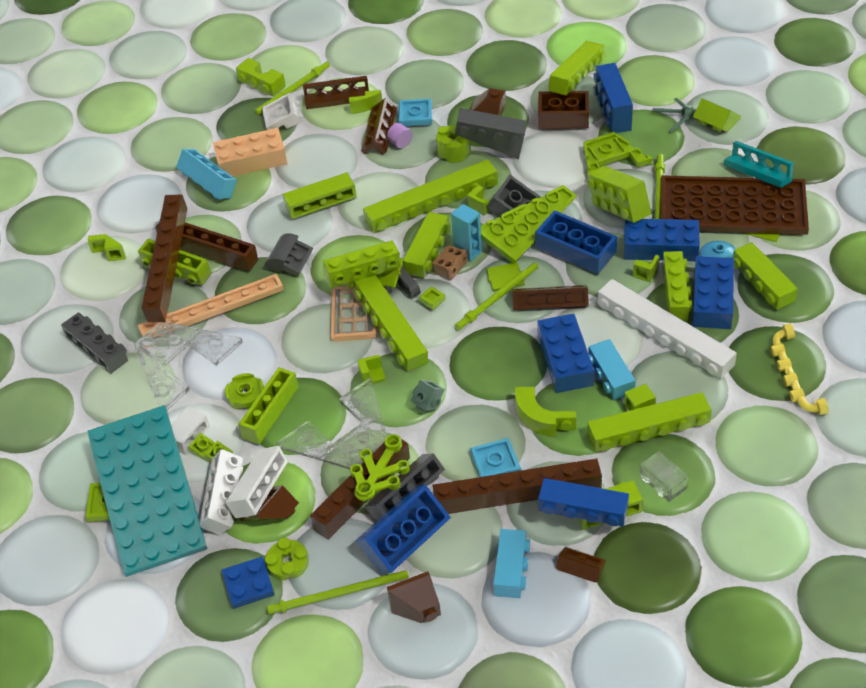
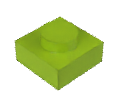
[419,286,446,310]

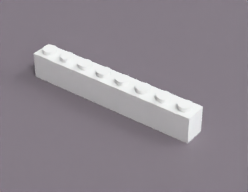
[598,279,737,379]

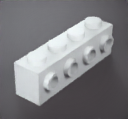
[225,446,288,518]
[199,449,243,536]

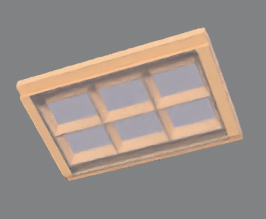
[331,286,377,341]

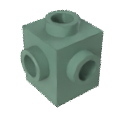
[410,380,445,412]

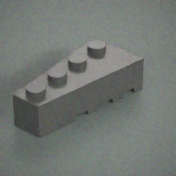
[455,108,527,159]

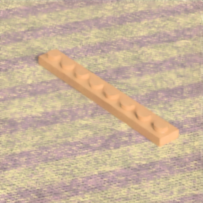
[138,274,284,342]

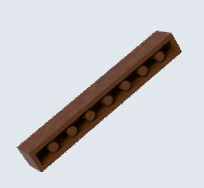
[142,194,188,322]
[432,458,602,514]

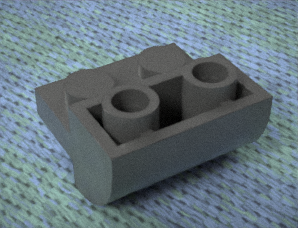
[264,233,313,277]

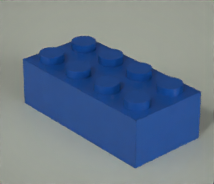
[593,63,633,133]
[535,210,617,274]
[624,219,700,262]
[692,256,734,329]
[537,313,594,393]
[356,484,451,574]

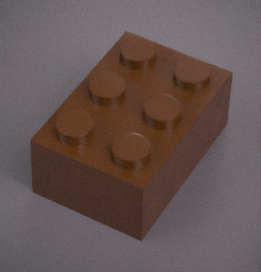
[538,91,589,129]

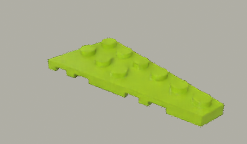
[481,185,577,264]

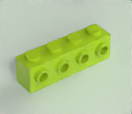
[283,172,357,219]
[403,212,451,278]
[138,238,212,286]
[323,240,400,289]
[733,242,798,310]
[662,251,692,322]
[238,367,299,445]

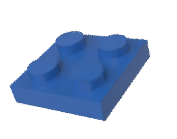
[221,556,275,609]

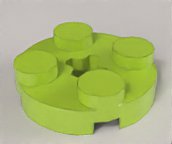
[225,373,264,409]
[265,538,309,580]

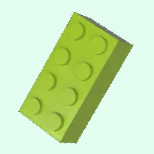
[587,166,651,223]

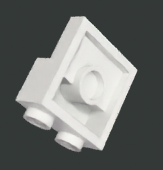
[262,93,303,130]

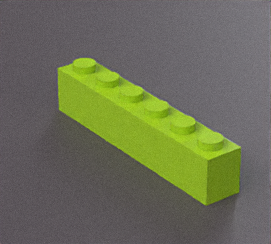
[548,40,605,95]
[587,392,712,453]

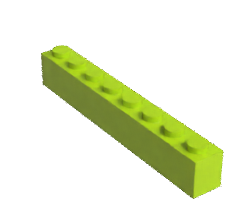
[363,159,498,233]
[347,275,428,372]

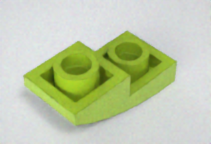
[349,90,382,114]
[188,432,233,463]

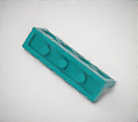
[724,141,794,188]

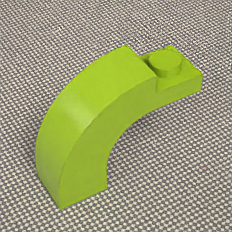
[515,387,576,437]

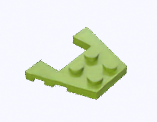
[583,132,652,173]

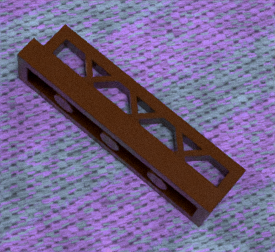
[303,76,369,110]
[361,98,397,155]
[512,285,589,310]

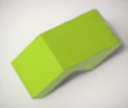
[88,234,126,261]

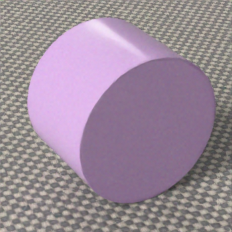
[387,123,413,148]

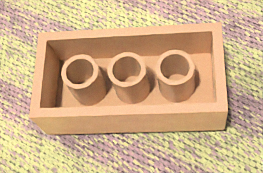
[213,128,287,177]

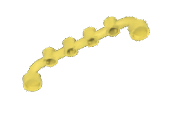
[770,324,829,415]

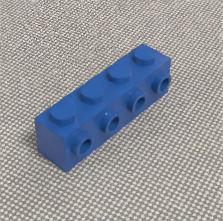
[538,478,629,527]

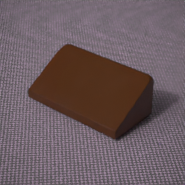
[556,547,606,583]

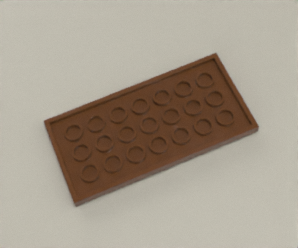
[661,175,809,235]

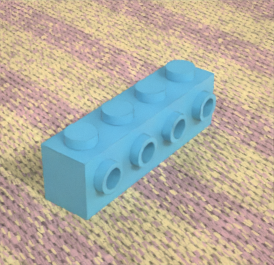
[176,149,237,200]

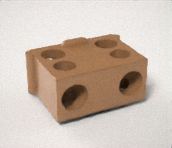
[432,245,468,280]

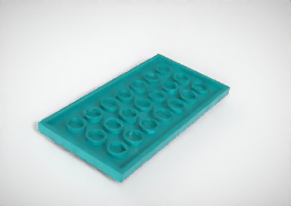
[87,405,208,577]

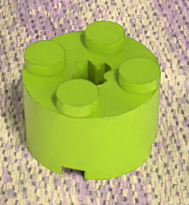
[436,125,471,163]

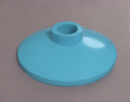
[700,240,736,258]

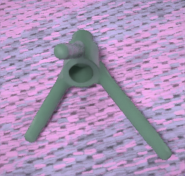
[652,98,696,133]

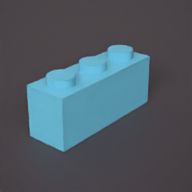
[451,204,482,262]
[588,339,636,400]
[494,529,530,598]

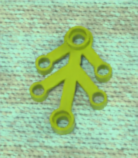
[350,434,410,501]

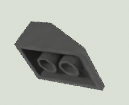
[486,174,541,217]

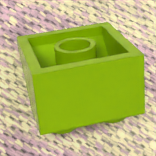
[693,98,741,133]

